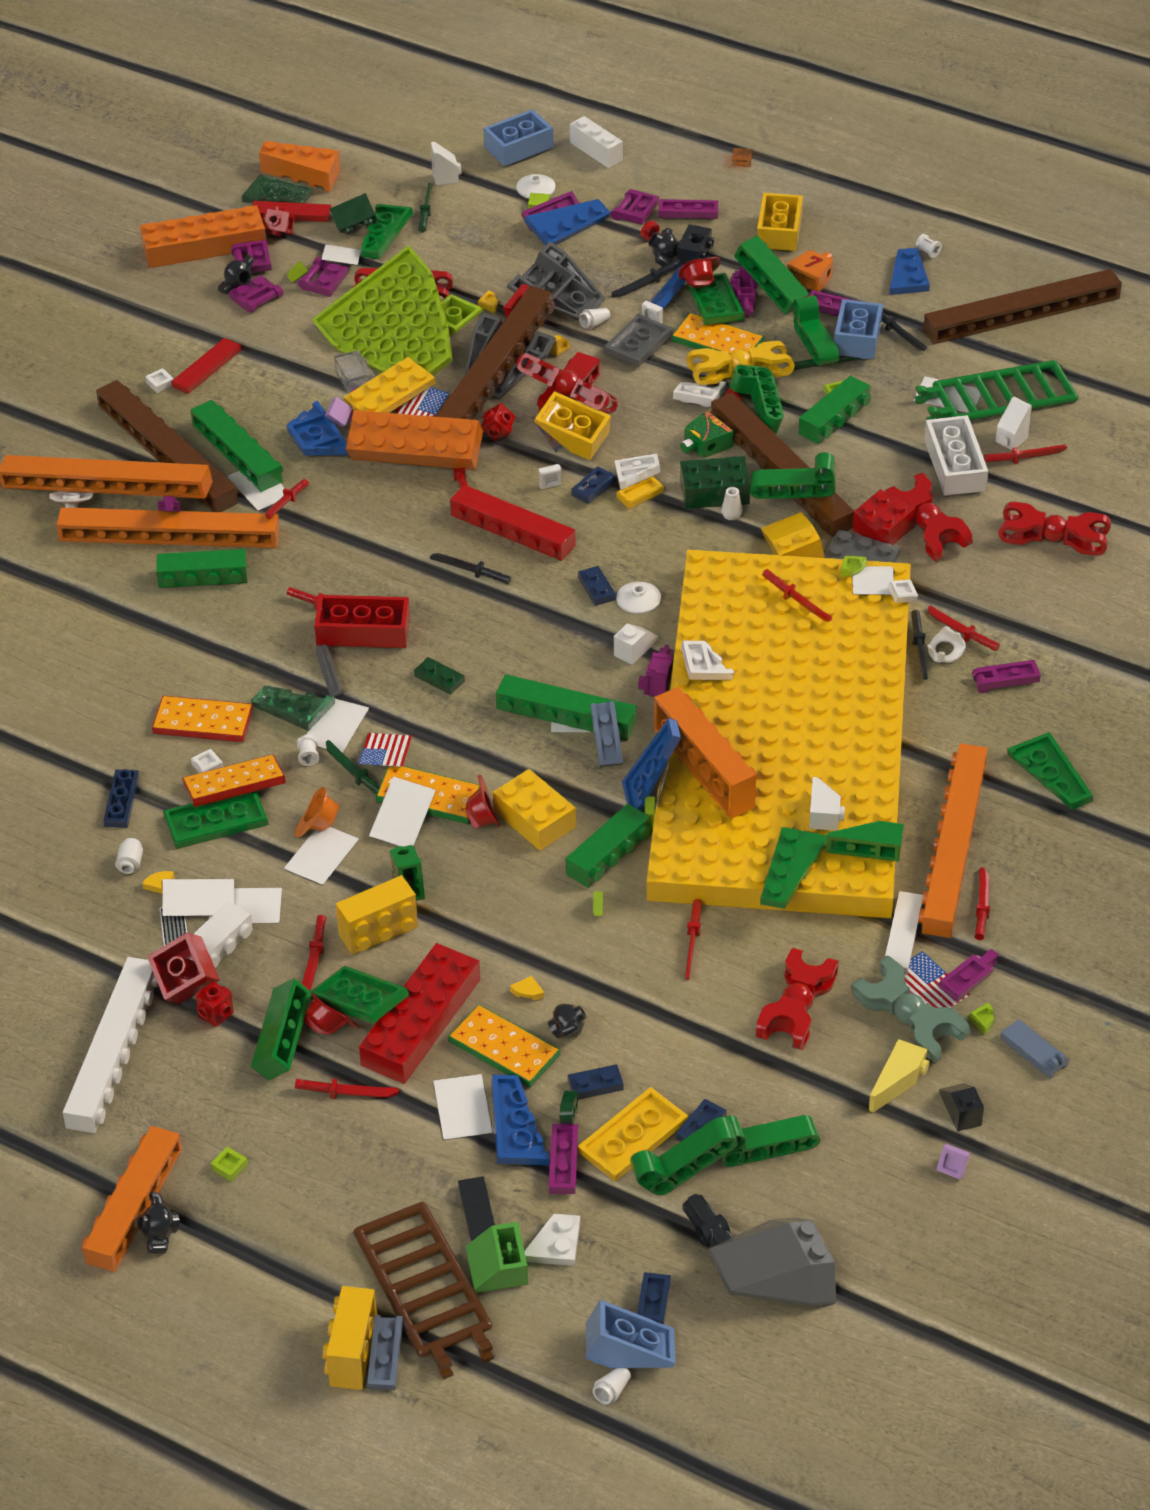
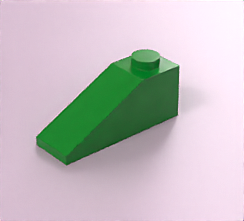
[826,821,904,862]

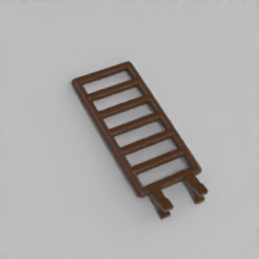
[353,1202,494,1380]

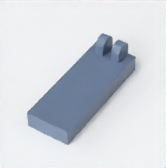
[590,701,623,767]
[1000,1019,1069,1079]
[367,1315,403,1390]

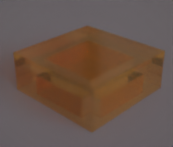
[732,148,753,167]

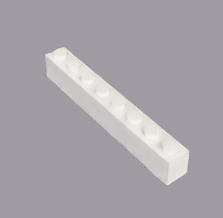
[63,957,159,1133]

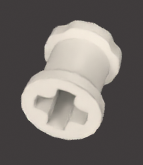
[915,234,942,258]
[297,735,319,766]

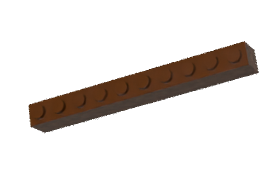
[923,269,1122,345]
[435,285,555,420]
[96,380,238,512]
[710,393,854,537]

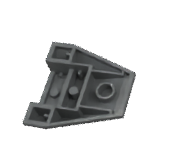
[507,241,605,321]
[465,312,556,400]
[709,1217,836,1307]

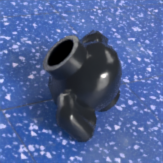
[648,228,677,267]
[218,255,254,294]
[548,1003,587,1039]
[137,1191,179,1254]

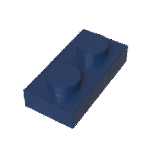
[571,466,615,504]
[578,566,616,606]
[567,1064,624,1099]
[676,1099,727,1142]
[637,1272,671,1324]

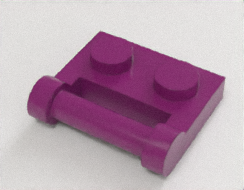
[610,189,659,225]
[231,240,272,273]
[298,257,348,297]
[229,275,284,313]

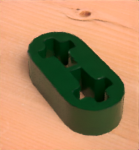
[559,1090,579,1125]

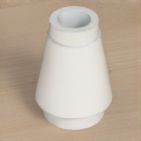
[579,308,610,330]
[721,487,743,520]
[593,1368,631,1405]

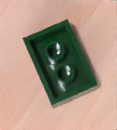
[680,456,750,509]

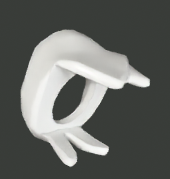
[927,626,966,663]

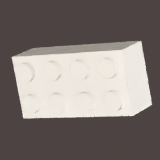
[924,415,988,496]

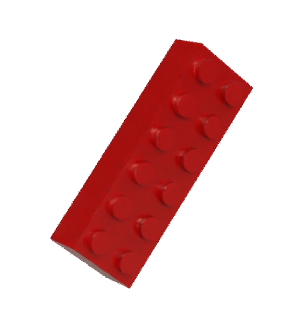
[359,943,481,1084]

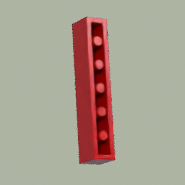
[450,485,576,561]

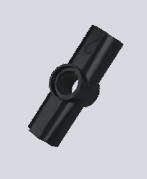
[682,1194,733,1248]

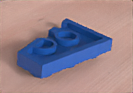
[889,248,930,295]

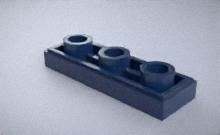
[103,769,139,828]

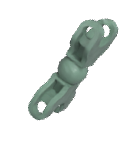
[851,956,971,1064]

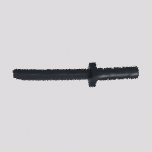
[611,259,681,297]
[882,312,927,351]
[430,553,511,585]
[911,610,928,680]

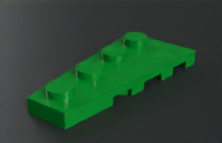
[360,204,413,259]
[1007,732,1093,810]
[760,827,827,909]

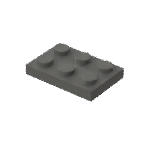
[604,314,673,367]
[824,529,901,563]

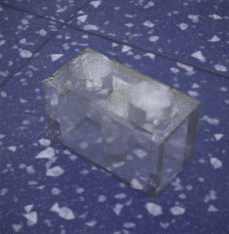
[334,350,375,394]

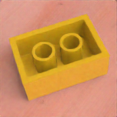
[757,193,803,251]
[493,769,576,851]
[336,875,418,955]
[323,1286,377,1390]

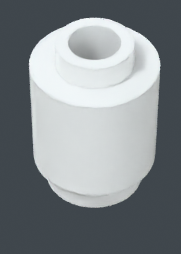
[115,838,143,874]

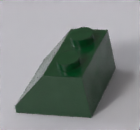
[329,193,376,234]

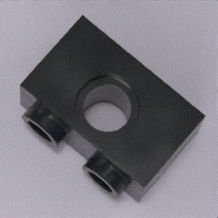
[677,224,714,265]

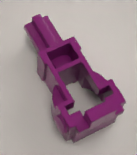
[730,266,758,318]
[638,645,674,697]

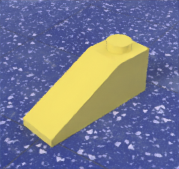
[869,1039,930,1112]

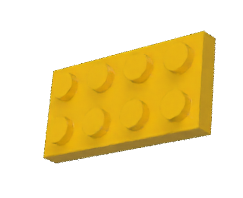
[343,357,436,413]
[578,1087,688,1182]

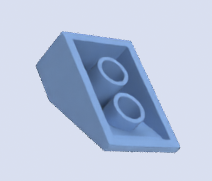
[586,1300,675,1368]

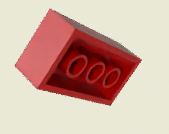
[314,595,410,648]

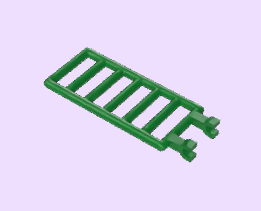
[914,360,1079,420]

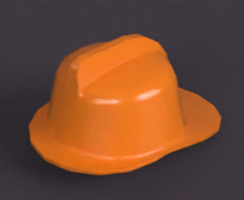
[294,787,339,838]

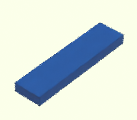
[651,264,686,309]

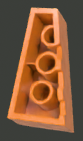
[259,141,341,192]

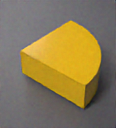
[478,290,498,313]
[551,335,570,357]
[142,871,175,894]
[510,976,544,1000]

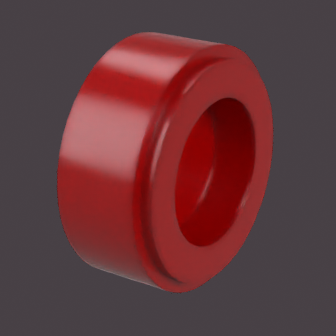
[640,220,660,241]

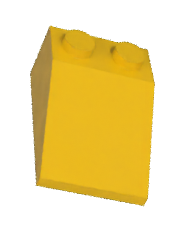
[534,391,611,460]
[761,512,825,558]

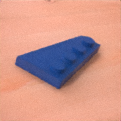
[524,199,611,245]
[622,718,681,811]
[491,1074,550,1165]

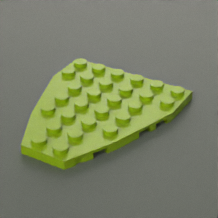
[311,245,453,376]

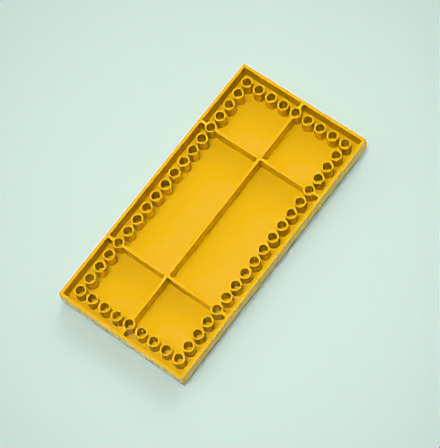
[647,550,911,918]

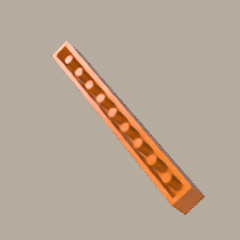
[0,455,213,499]
[56,507,280,548]
[918,743,988,938]

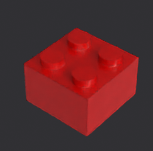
[853,489,916,545]
[147,932,220,1004]

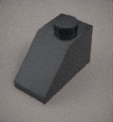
[939,1083,984,1132]

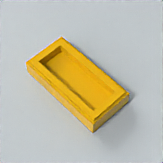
[616,476,664,509]

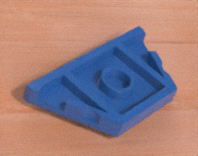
[287,401,349,456]

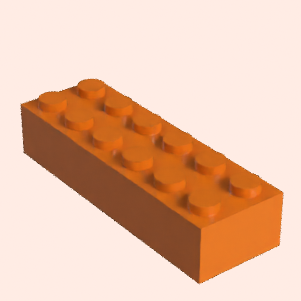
[139,205,266,268]
[346,410,483,470]
[654,687,757,819]

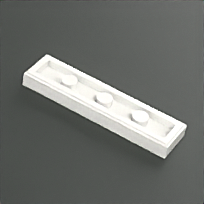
[885,891,923,974]

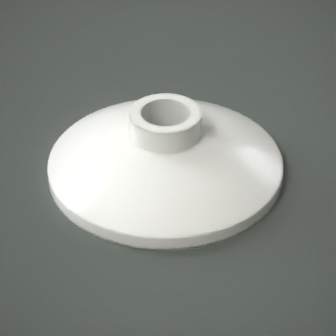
[516,174,556,199]
[49,491,93,508]
[616,582,661,614]

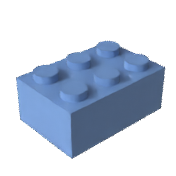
[483,109,554,166]
[834,299,883,359]

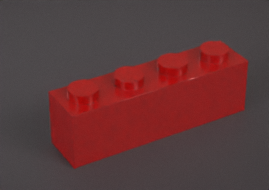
[537,352,600,412]

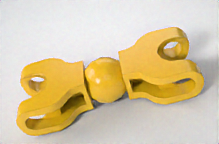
[686,341,795,385]

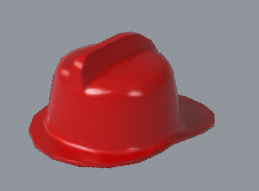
[678,257,721,289]
[465,774,501,829]
[304,993,360,1035]

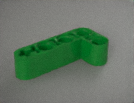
[793,295,839,366]
[729,365,784,435]
[750,452,836,499]
[721,1115,821,1167]
[630,1117,737,1196]

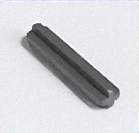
[316,645,342,698]

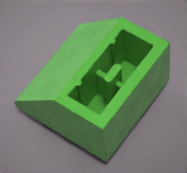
[466,1222,528,1293]

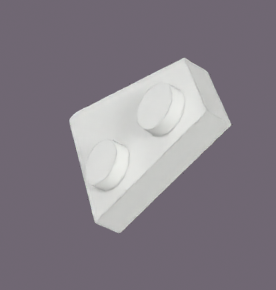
[673,381,726,407]
[615,454,661,490]
[681,641,734,680]
[524,1214,580,1266]

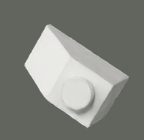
[431,142,462,186]
[996,397,1032,450]
[614,623,659,665]
[809,777,845,831]

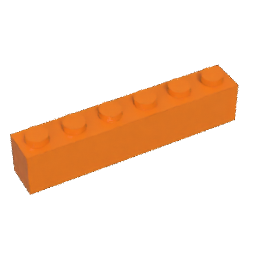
[81,1126,182,1272]

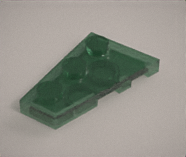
[242,175,313,203]
[251,686,335,731]

